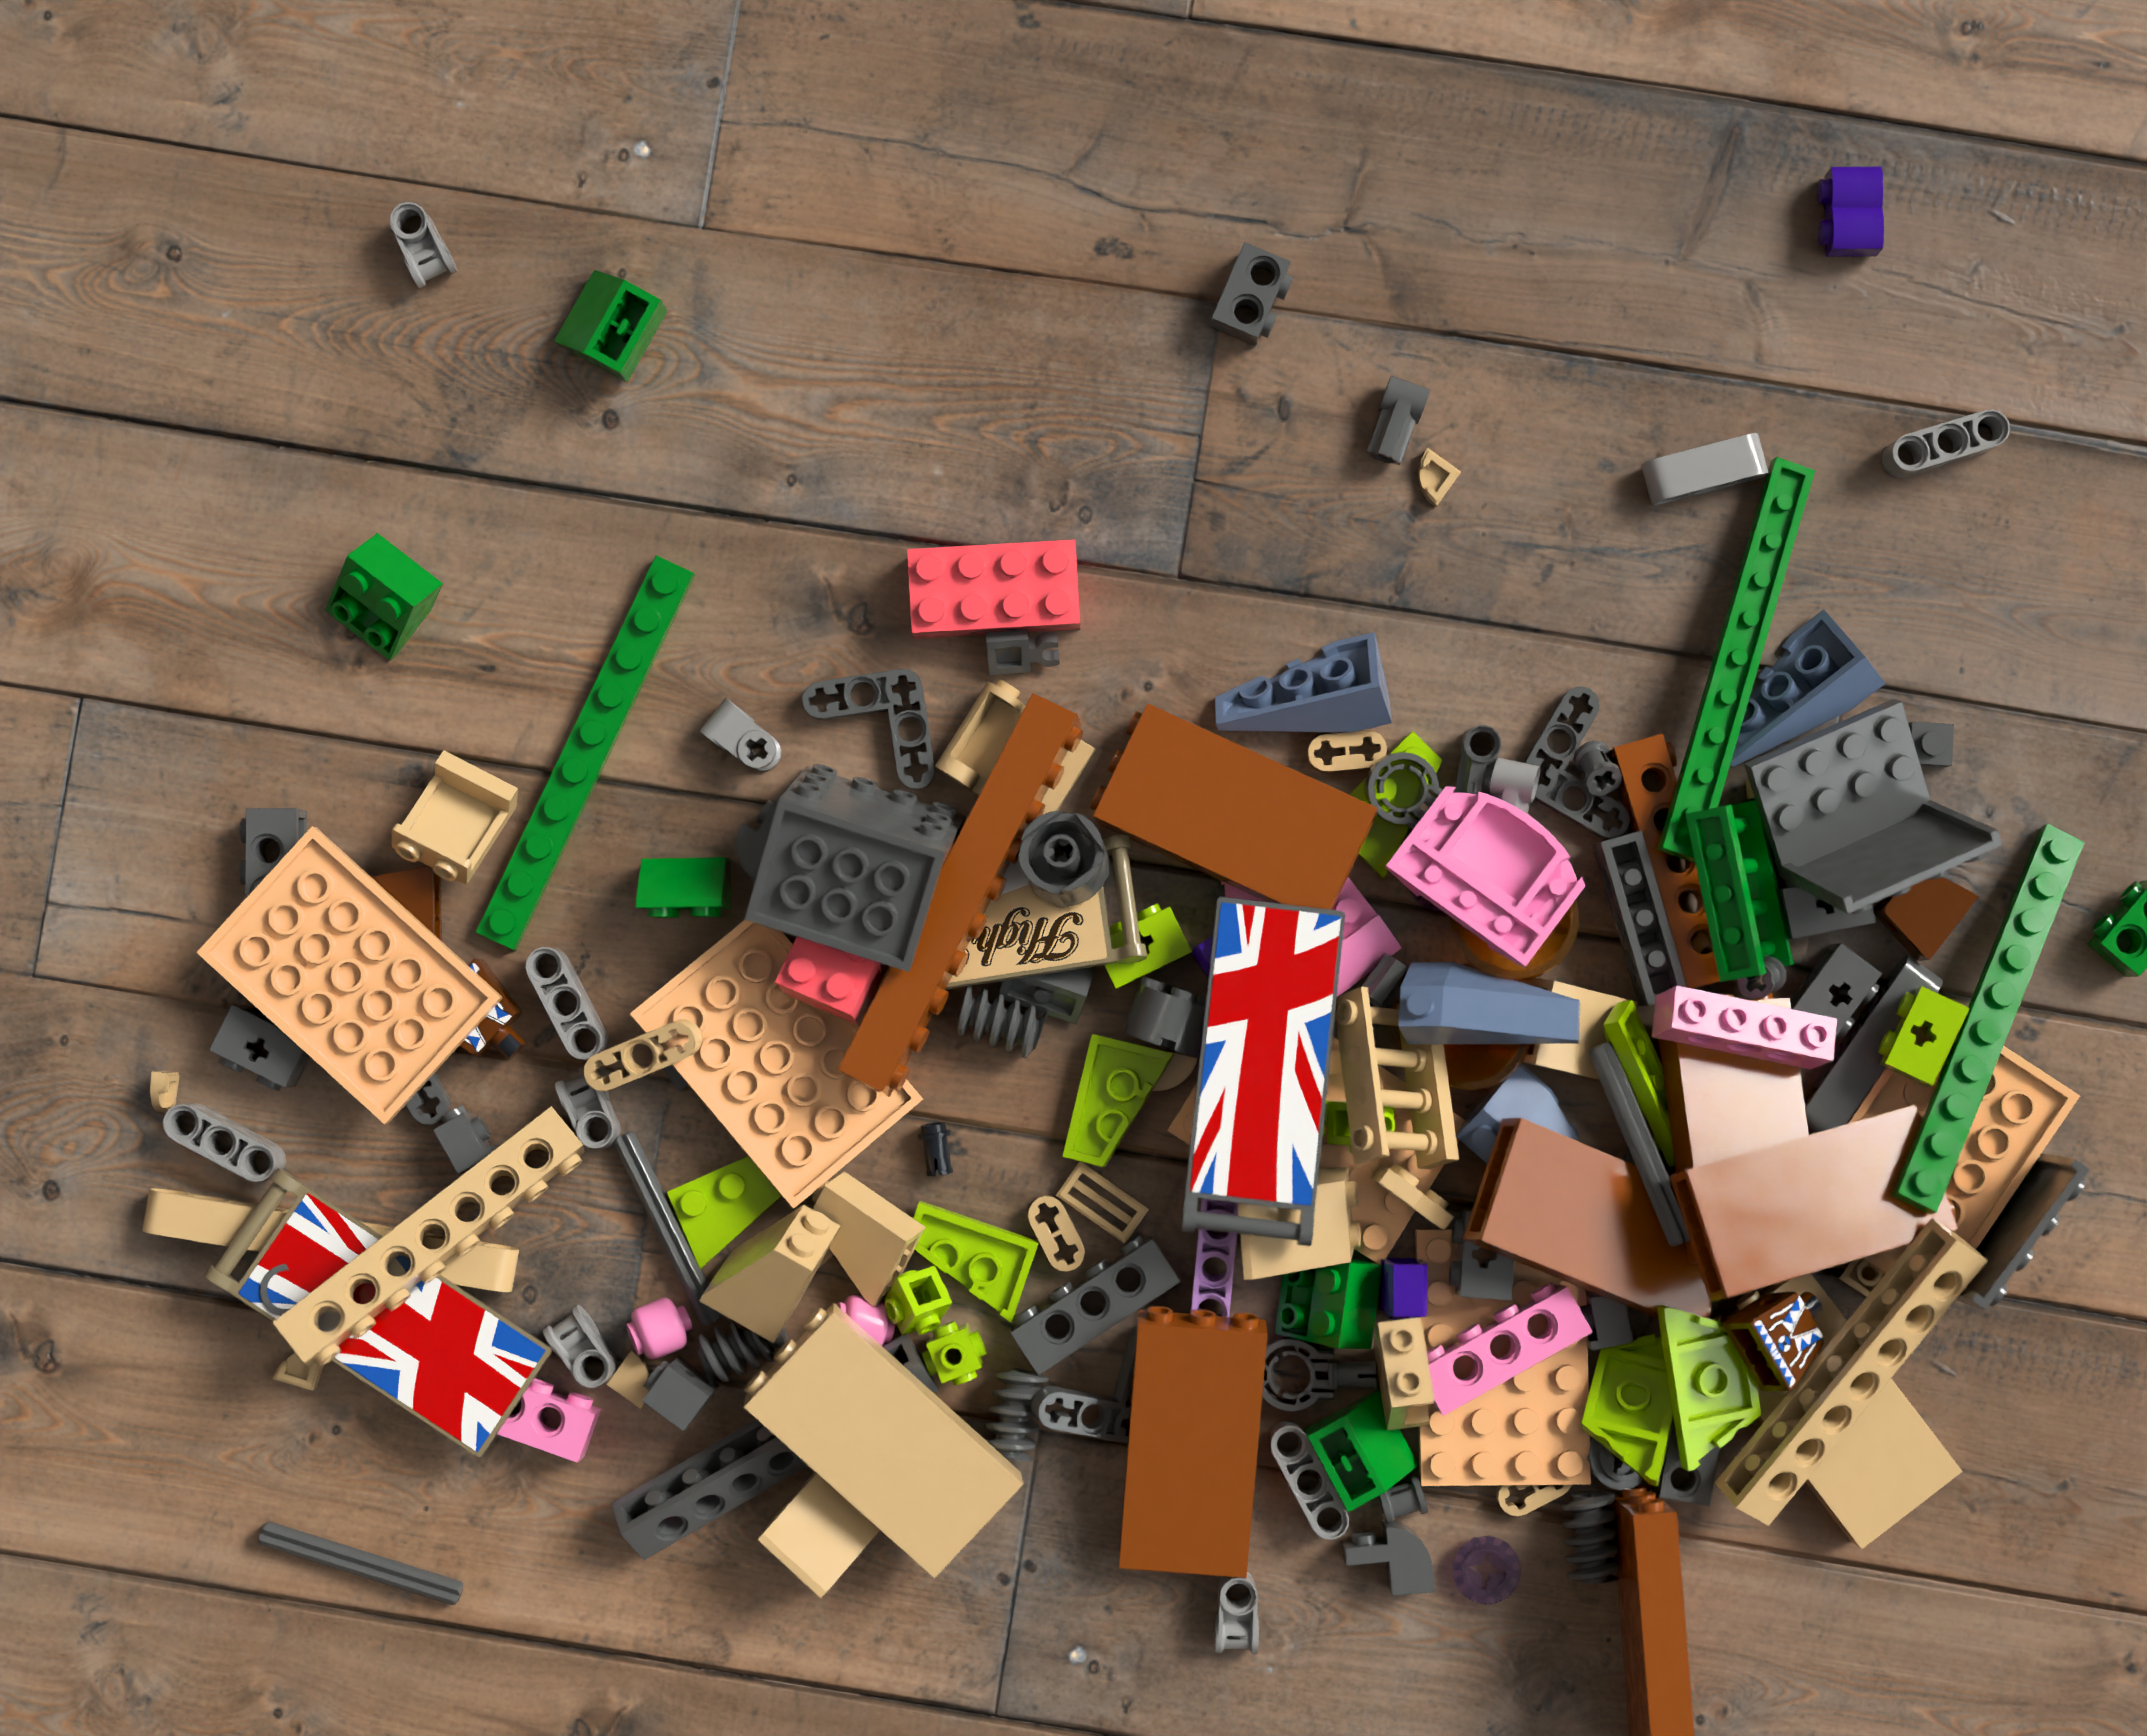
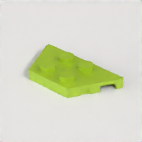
[1657,1305,1761,1471]
[1581,1334,1674,1486]

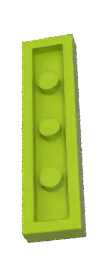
[1603,1000,1675,1166]

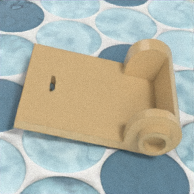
[935,679,1096,815]

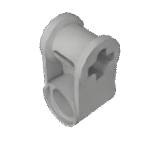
[390,202,458,288]
[700,698,782,771]
[555,1069,621,1149]
[543,1305,618,1388]
[1214,1572,1259,1654]

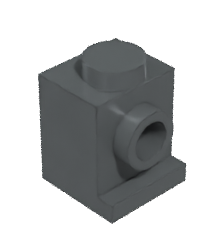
[434,1105,500,1174]
[1580,1290,1633,1350]

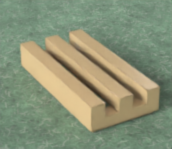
[1056,1161,1149,1244]

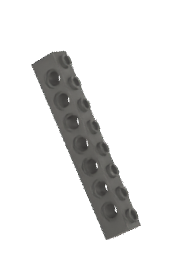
[611,1334,939,1560]

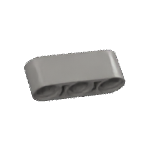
[1881,409,2010,478]
[1641,433,1769,505]
[526,947,609,1060]
[163,1103,286,1182]
[1268,1420,1349,1540]

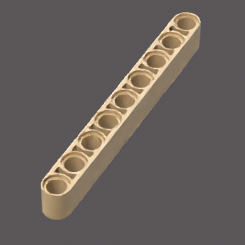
[142,1188,519,1292]

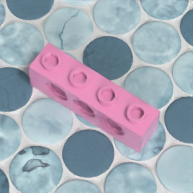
[1652,986,1837,1069]
[1427,1282,1592,1416]
[498,1378,602,1463]

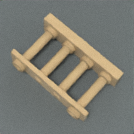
[1335,987,1459,1169]

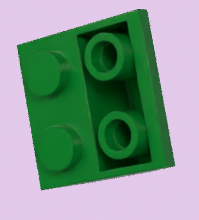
[554,270,668,383]
[325,533,443,661]
[636,857,731,918]
[1275,1259,1382,1349]
[1304,1389,1419,1512]

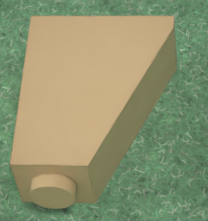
[812,1171,926,1307]

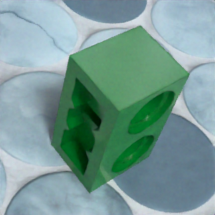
[2087,880,2147,977]

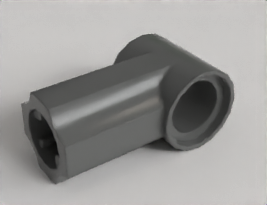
[1366,375,1431,465]
[1454,725,1501,795]
[1361,953,1409,1031]

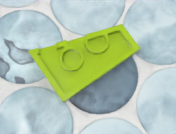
[1349,731,1443,879]
[1062,1034,1175,1167]
[667,1156,781,1269]
[913,1201,1039,1323]

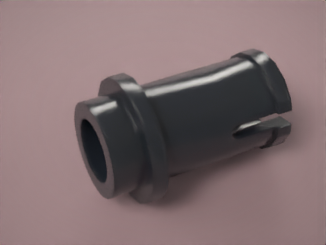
[918,1122,953,1176]

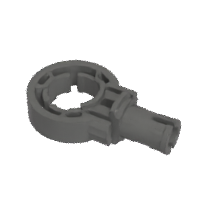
[1365,753,1443,830]
[1262,1337,1377,1411]

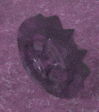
[1452,1535,1521,1604]

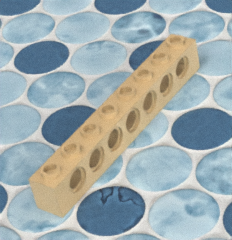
[273,1106,585,1368]
[1715,1218,1988,1526]

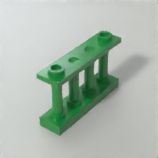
[1685,801,1794,982]

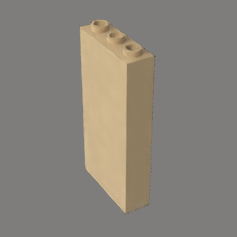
[1712,1273,1963,1549]
[744,1302,1023,1578]

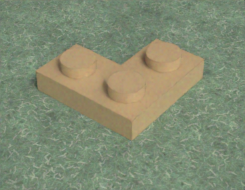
[1371,1164,1454,1231]

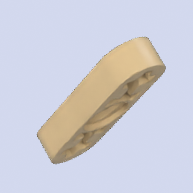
[584,1019,702,1091]

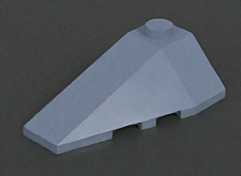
[1730,609,1886,767]
[1215,632,1392,732]
[1398,962,1580,1045]
[1456,1062,1581,1164]

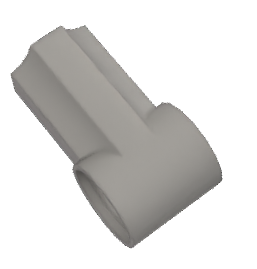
[1490,758,1540,814]

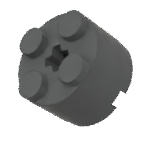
[1019,811,1109,908]
[1124,976,1206,1058]

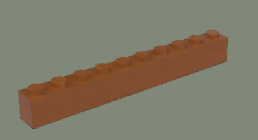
[837,693,1083,1098]

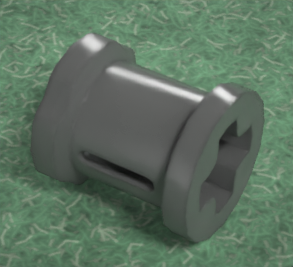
[1573,741,1623,796]
[1737,956,1786,999]
[1379,1476,1428,1524]

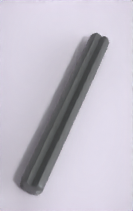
[1589,1042,1690,1246]
[613,1132,723,1326]
[258,1522,463,1605]

